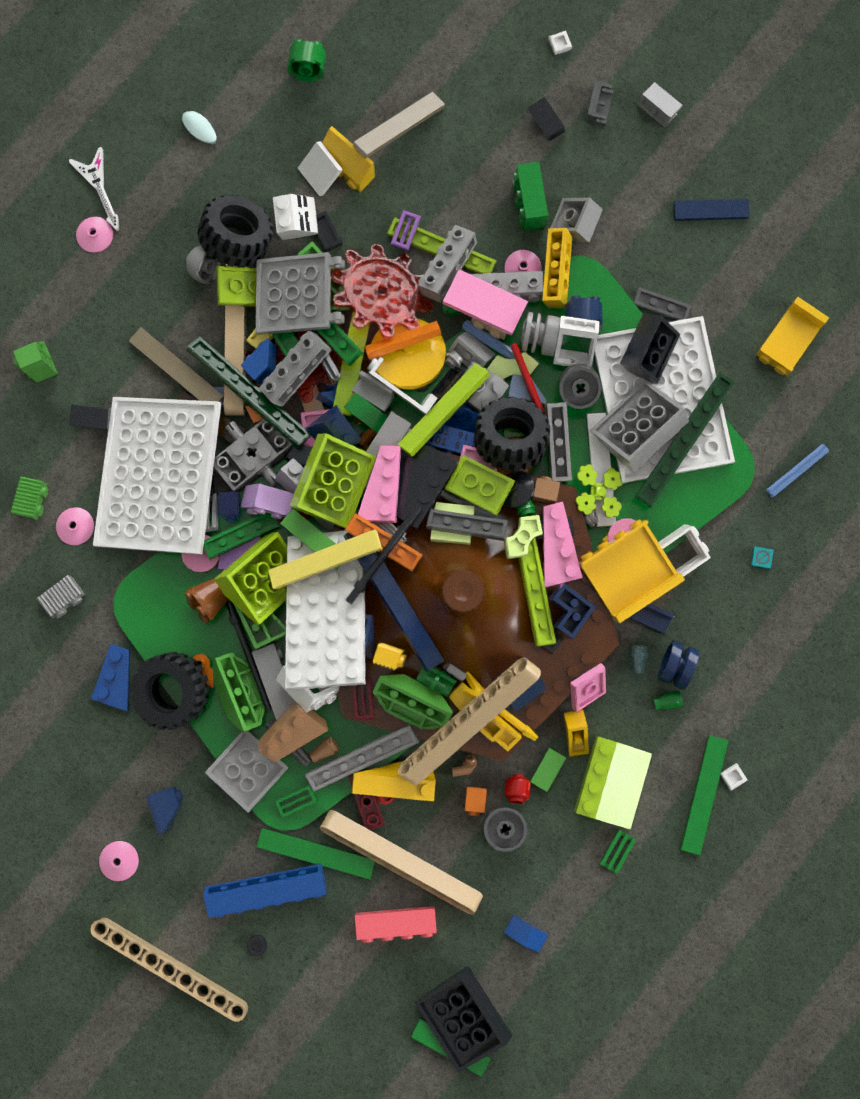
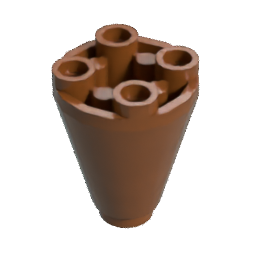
[184,578,229,624]

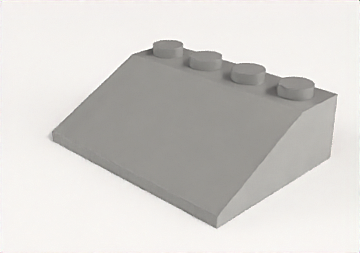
[590,380,689,473]

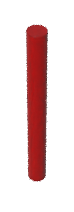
[510,343,545,414]

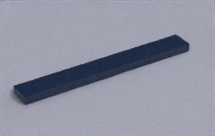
[343,533,444,672]

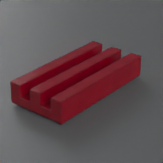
[352,679,375,720]

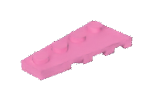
[358,446,401,523]
[543,502,583,587]

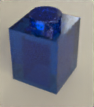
[219,491,242,521]

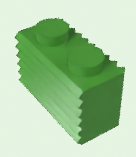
[11,476,49,520]

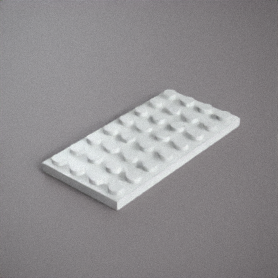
[285,531,365,690]

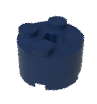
[564,296,603,331]

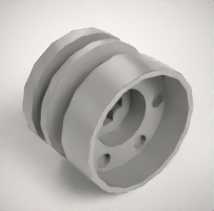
[521,312,561,356]

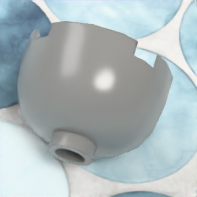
[186,245,221,284]

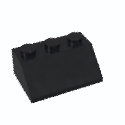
[620,313,681,384]

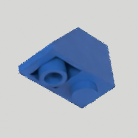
[241,338,277,385]

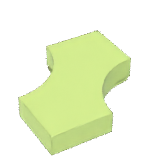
[487,352,539,380]
[504,515,543,559]

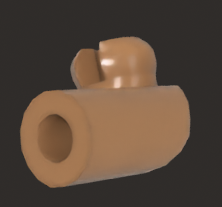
[452,754,477,777]

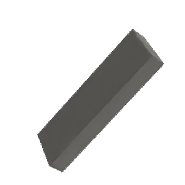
[633,287,692,321]

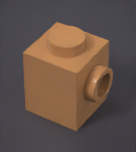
[531,476,560,504]

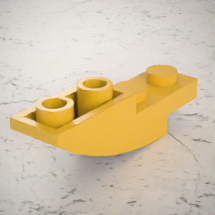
[449,682,522,751]

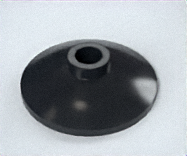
[503,471,535,508]

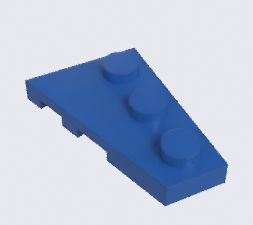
[91,644,130,711]

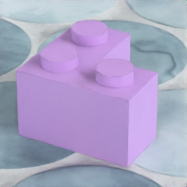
[240,484,294,519]

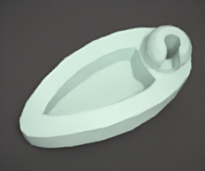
[182,111,216,144]

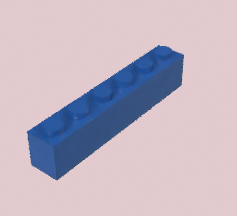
[203,864,326,918]

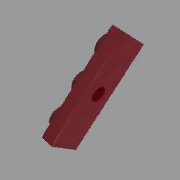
[348,769,385,830]

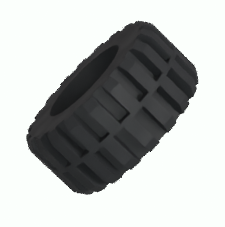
[197,195,273,268]
[474,396,550,472]
[130,652,210,730]

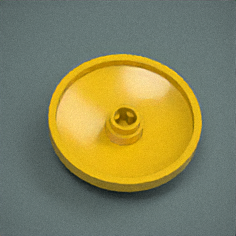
[371,318,446,389]

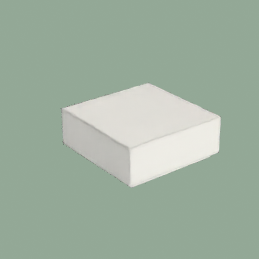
[548,31,572,55]
[720,763,747,790]

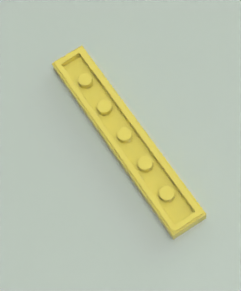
[268,529,382,589]

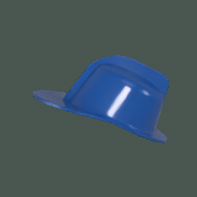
[444,403,478,433]

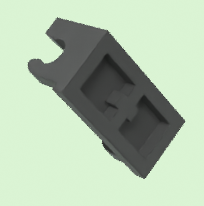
[586,80,613,126]

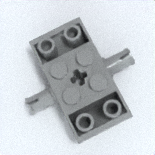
[214,419,293,491]

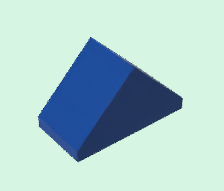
[504,915,548,952]

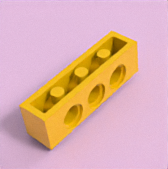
[542,228,572,308]

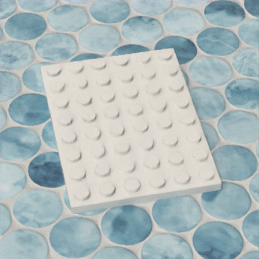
[594,316,735,484]
[93,397,221,555]

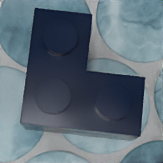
[548,583,596,639]

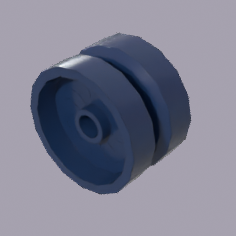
[658,640,700,690]

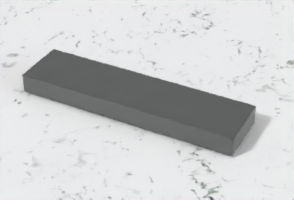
[426,509,508,541]

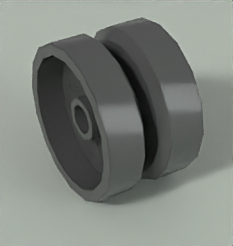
[558,363,602,409]
[483,806,527,852]

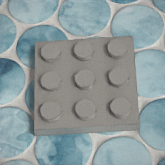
[205,730,289,813]

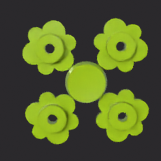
[575,464,623,518]

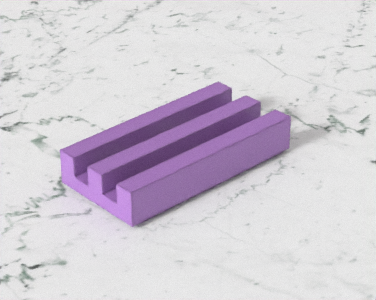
[391,210,421,252]

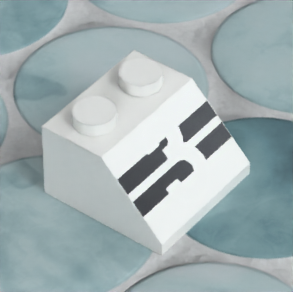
[273,194,318,240]

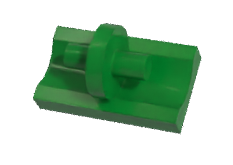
[416,667,457,697]

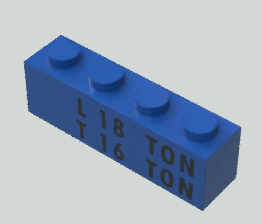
[425,425,475,457]

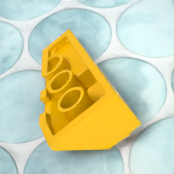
[351,761,436,801]

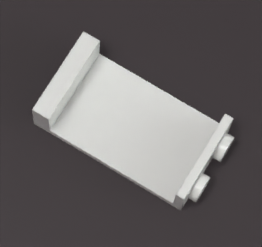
[367,357,437,414]

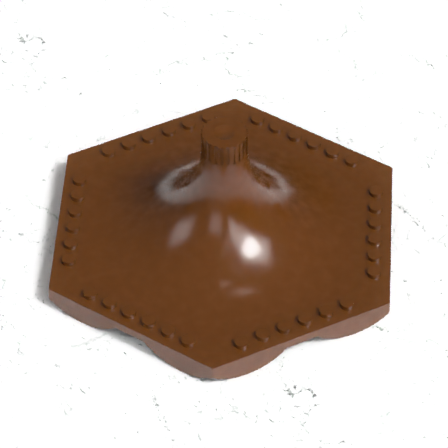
[331,452,619,762]

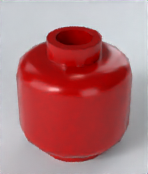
[504,774,531,804]

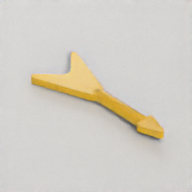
[459,672,538,741]

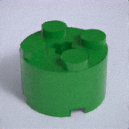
[287,39,326,82]

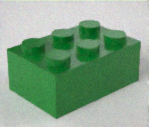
[512,162,548,232]

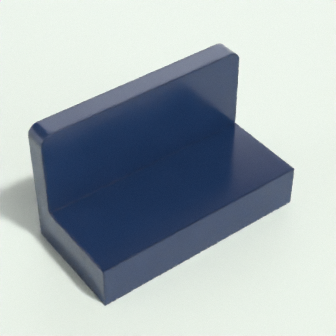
[629,604,675,634]

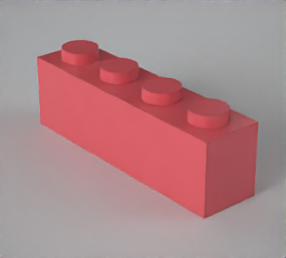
[355,906,437,943]

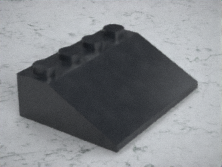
[397,444,458,532]
[414,966,512,1073]

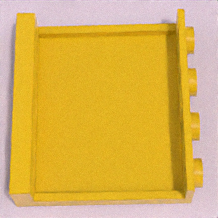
[579,519,685,623]

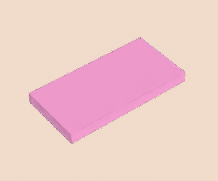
[443,270,528,336]

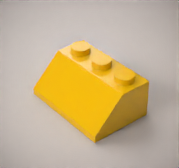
[322,127,375,192]

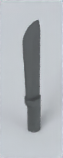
[440,489,502,519]

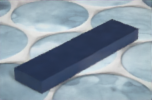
[673,199,750,221]

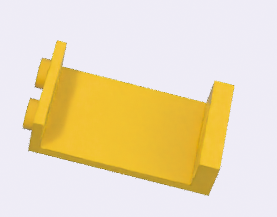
[756,297,829,376]

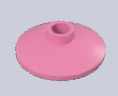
[76,217,113,253]
[505,250,542,273]
[56,508,94,545]
[99,841,139,881]

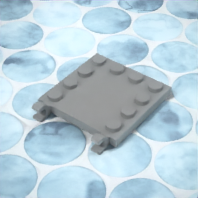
[256,252,345,335]

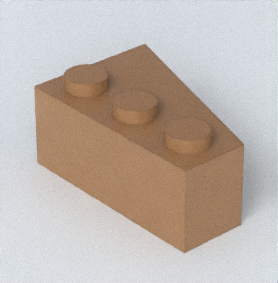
[258,700,328,763]

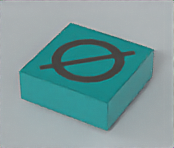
[750,546,774,569]

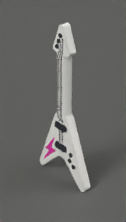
[69,147,119,231]

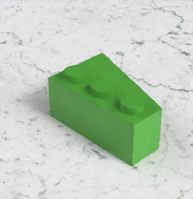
[13,341,58,383]
[233,603,286,650]

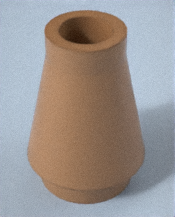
[309,737,340,763]

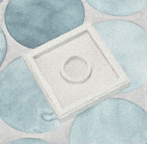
[298,141,343,196]

